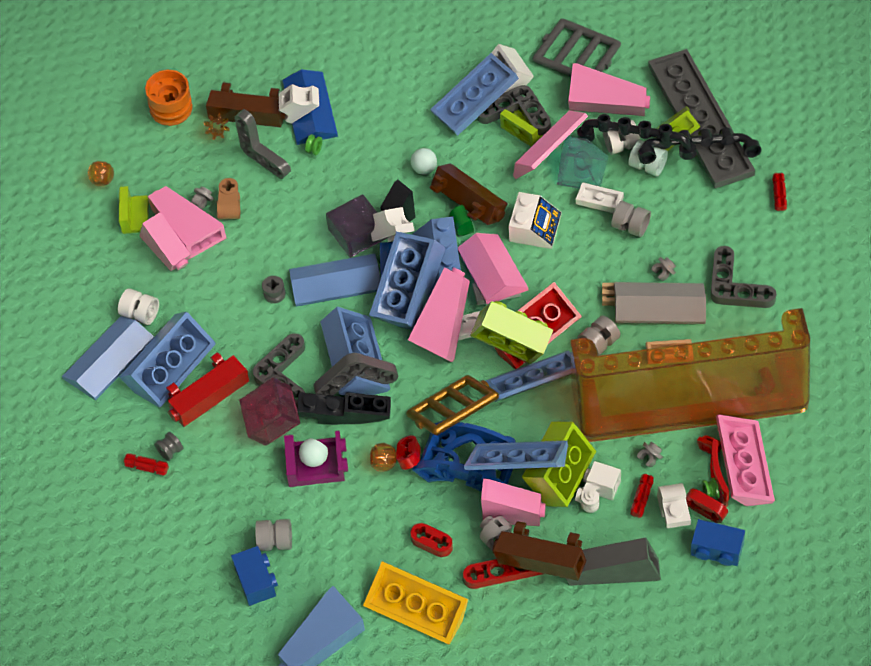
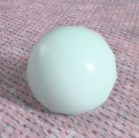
[411,148,437,175]
[299,438,328,467]

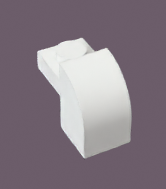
[657,483,691,528]

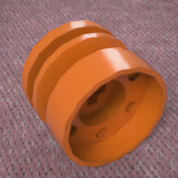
[145,69,193,126]

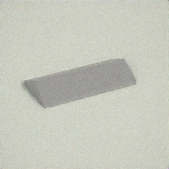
[614,282,706,324]

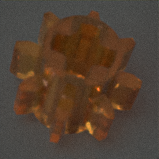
[204,113,230,140]

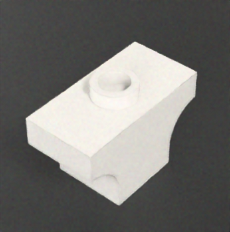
[279,84,319,124]
[371,207,414,242]

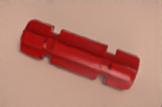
[772,173,787,211]
[124,453,169,476]
[630,474,654,518]

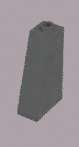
[566,537,661,586]

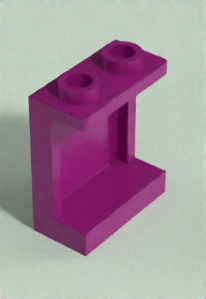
[284,430,348,487]

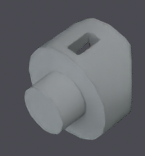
[480,516,512,551]

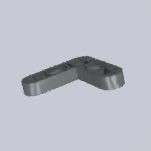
[477,85,552,135]
[234,109,291,179]
[711,246,777,308]
[253,333,305,410]
[313,353,398,396]

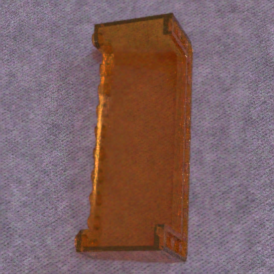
[570,308,810,442]

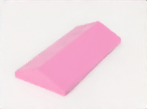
[513,110,588,179]
[458,233,528,304]
[716,415,775,506]

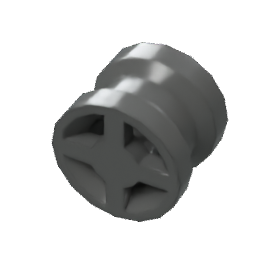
[262,275,286,303]
[154,432,184,461]

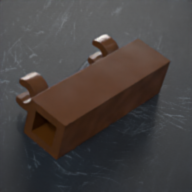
[206,82,286,128]
[429,163,508,225]
[493,521,587,581]

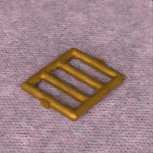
[406,375,499,435]

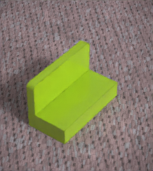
[654,106,700,151]
[500,109,543,147]
[119,186,149,234]

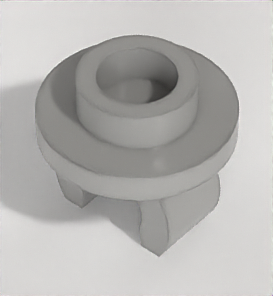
[191,186,214,210]
[651,257,676,281]
[637,441,663,467]

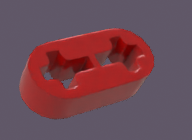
[396,435,421,470]
[686,488,729,523]
[410,523,453,557]

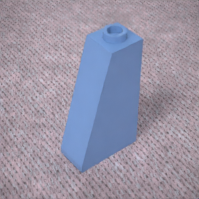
[278,586,365,666]

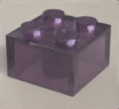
[326,194,385,258]

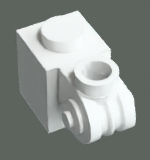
[575,461,621,513]

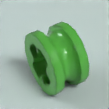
[305,134,323,155]
[702,477,720,499]

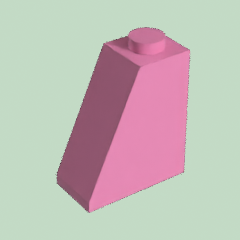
[139,212,191,271]
[481,479,546,526]

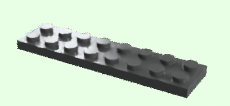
[648,49,755,188]

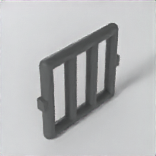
[533,19,621,77]

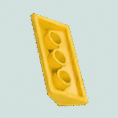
[363,561,469,644]

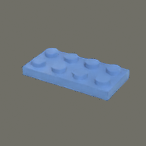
[430,53,519,136]

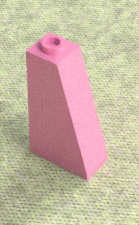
[568,63,650,116]
[148,186,226,259]
[408,267,470,362]

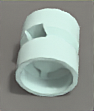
[629,140,668,176]

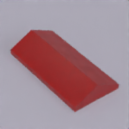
[494,282,582,370]

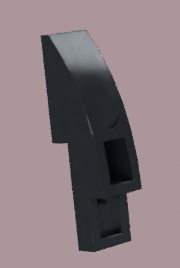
[297,392,391,425]

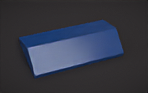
[282,69,338,145]

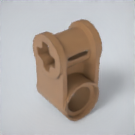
[217,178,240,219]

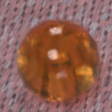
[87,161,114,186]
[370,442,397,472]

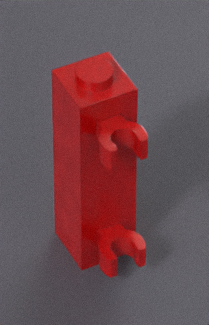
[166,352,249,427]

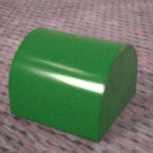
[449,205,474,236]

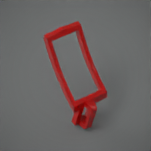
[697,435,729,507]

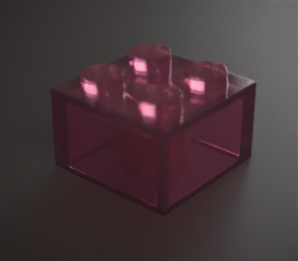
[239,377,300,446]

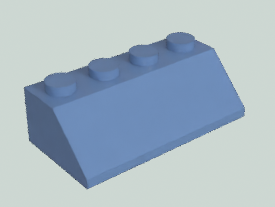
[412,217,461,293]
[369,231,446,330]
[320,307,390,396]
[119,312,216,407]

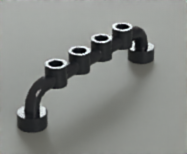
[577,114,697,160]
[638,127,761,164]

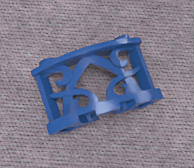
[412,420,516,492]

